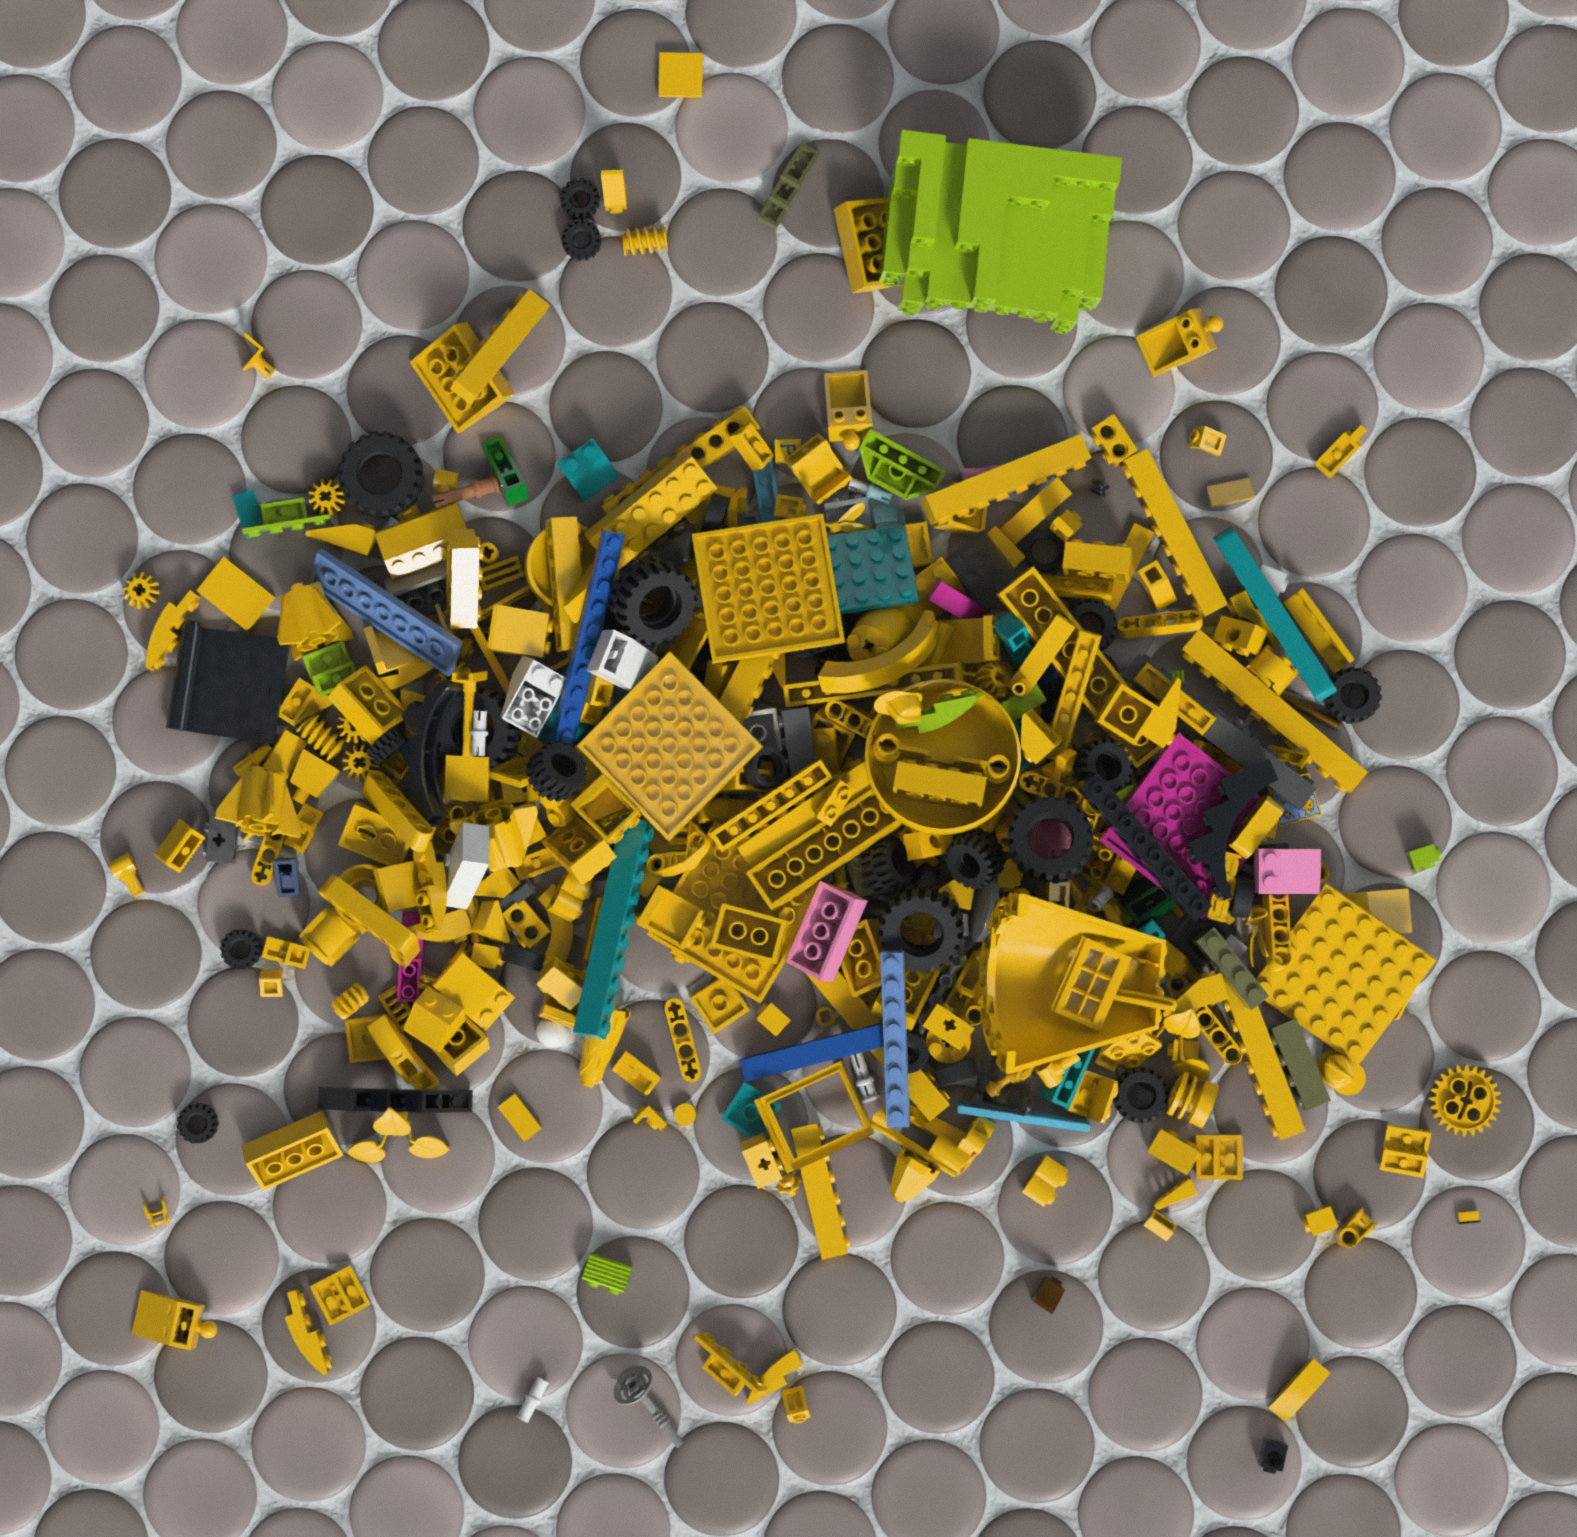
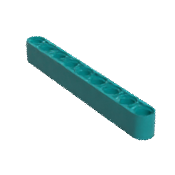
[1212,526,1337,703]

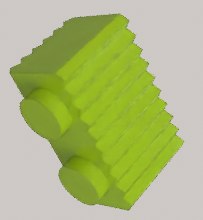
[582,1252,633,1295]

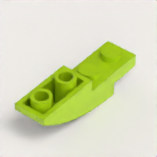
[894,689,983,734]

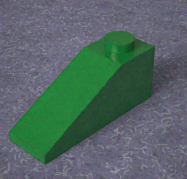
[481,436,528,507]

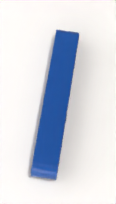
[739,1023,884,1082]

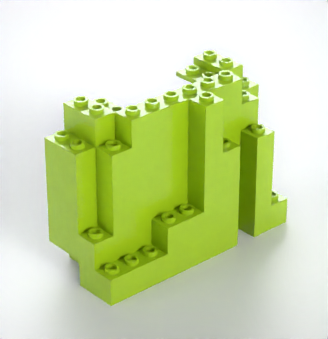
[879,130,1122,334]

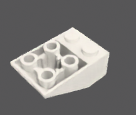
[587,630,659,692]
[501,655,566,738]

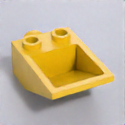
[1136,308,1223,377]
[824,370,873,451]
[131,1290,217,1350]

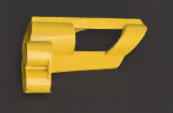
[870,1104,997,1177]

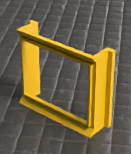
[754,1060,875,1174]

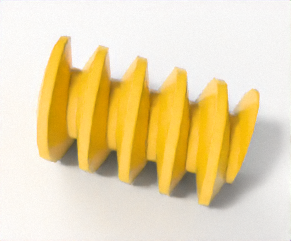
[622,224,668,256]
[296,714,344,763]

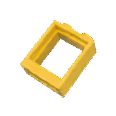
[571,774,641,846]

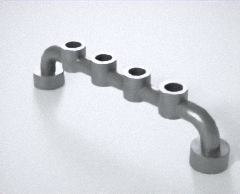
[910,936,974,1048]

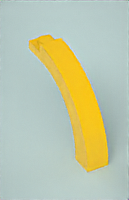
[818,610,938,693]

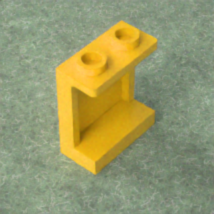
[784,433,852,504]
[636,885,707,950]
[538,962,587,1029]

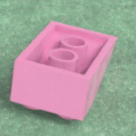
[1254,848,1321,894]

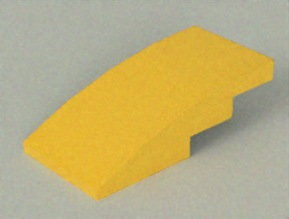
[373,855,443,913]

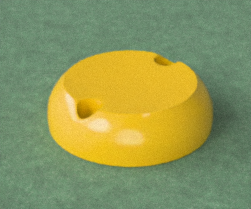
[864,679,1021,835]

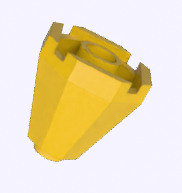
[890,1146,941,1202]

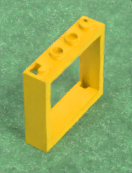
[470,585,572,695]

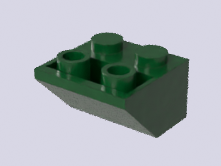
[1116,876,1177,927]

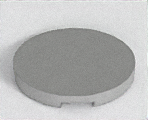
[969,879,999,942]

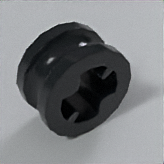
[1087,478,1110,497]

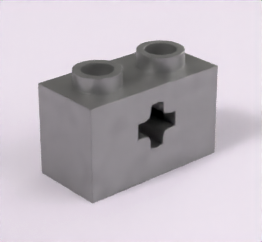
[203,817,239,864]

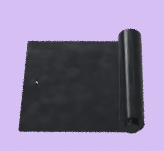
[166,620,290,744]

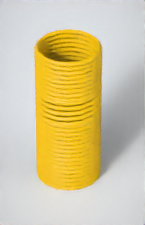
[691,797,754,825]

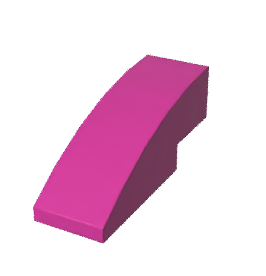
[926,578,991,619]

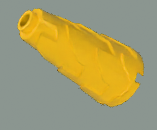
[578,1004,631,1088]

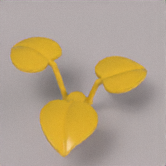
[1147,1007,1211,1082]
[347,1107,450,1163]

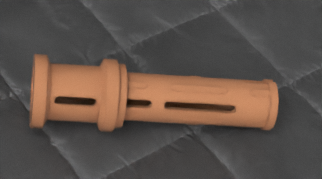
[432,474,499,509]

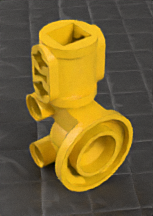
[299,860,391,967]

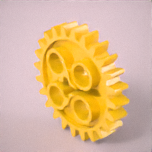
[1428,1064,1502,1137]

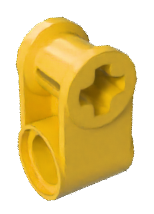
[1335,1207,1378,1248]

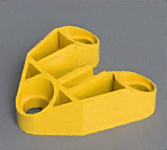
[646,820,711,877]

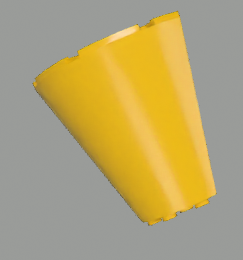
[978,893,1167,1073]

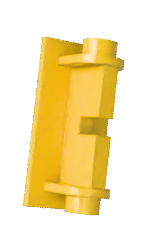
[814,779,855,827]

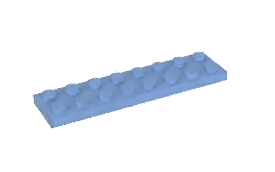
[309,549,463,677]

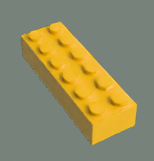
[584,450,717,570]

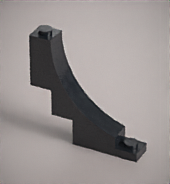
[318,1087,473,1113]

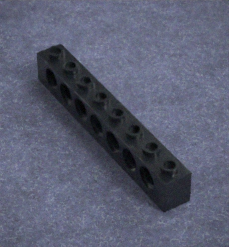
[1074,771,1212,921]

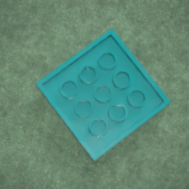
[827,524,919,615]

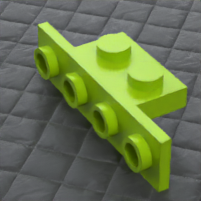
[242,497,330,538]

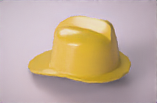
[874,690,922,724]
[1316,1050,1366,1095]

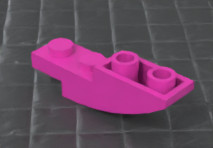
[397,911,425,1003]

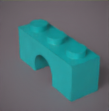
[993,611,1033,670]

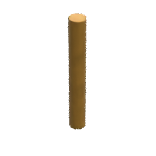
[1280,692,1341,730]

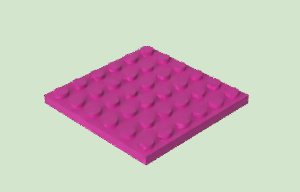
[1098,733,1261,920]

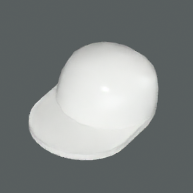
[536,1018,581,1048]

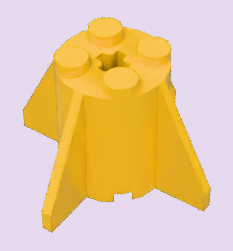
[277,582,354,661]
[214,766,301,842]
[449,788,538,872]

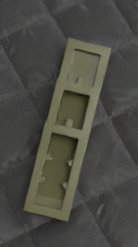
[757,142,820,231]

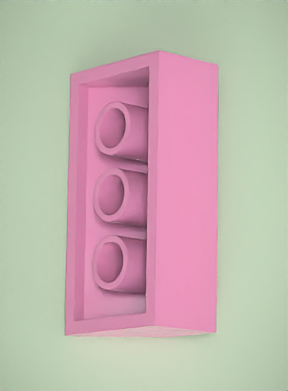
[786,881,868,982]

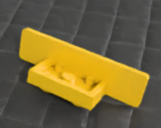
[693,1332,768,1396]

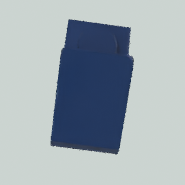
[273,857,301,897]

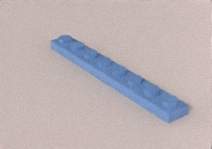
[880,951,910,1127]

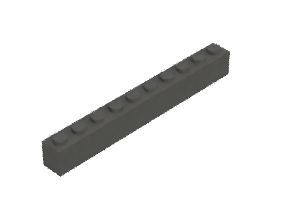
[1122,654,1317,810]

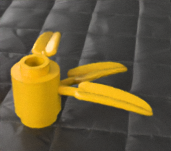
[1241,903,1275,969]

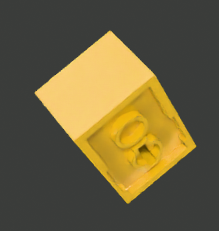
[338,801,410,866]

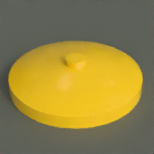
[525,524,597,608]

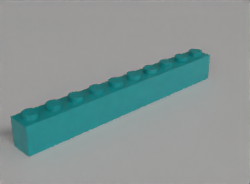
[573,817,654,1040]

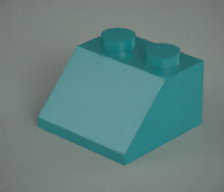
[557,438,620,502]

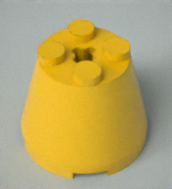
[847,607,916,661]

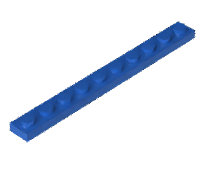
[551,529,625,748]

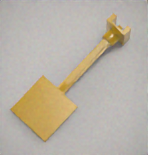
[445,670,490,802]

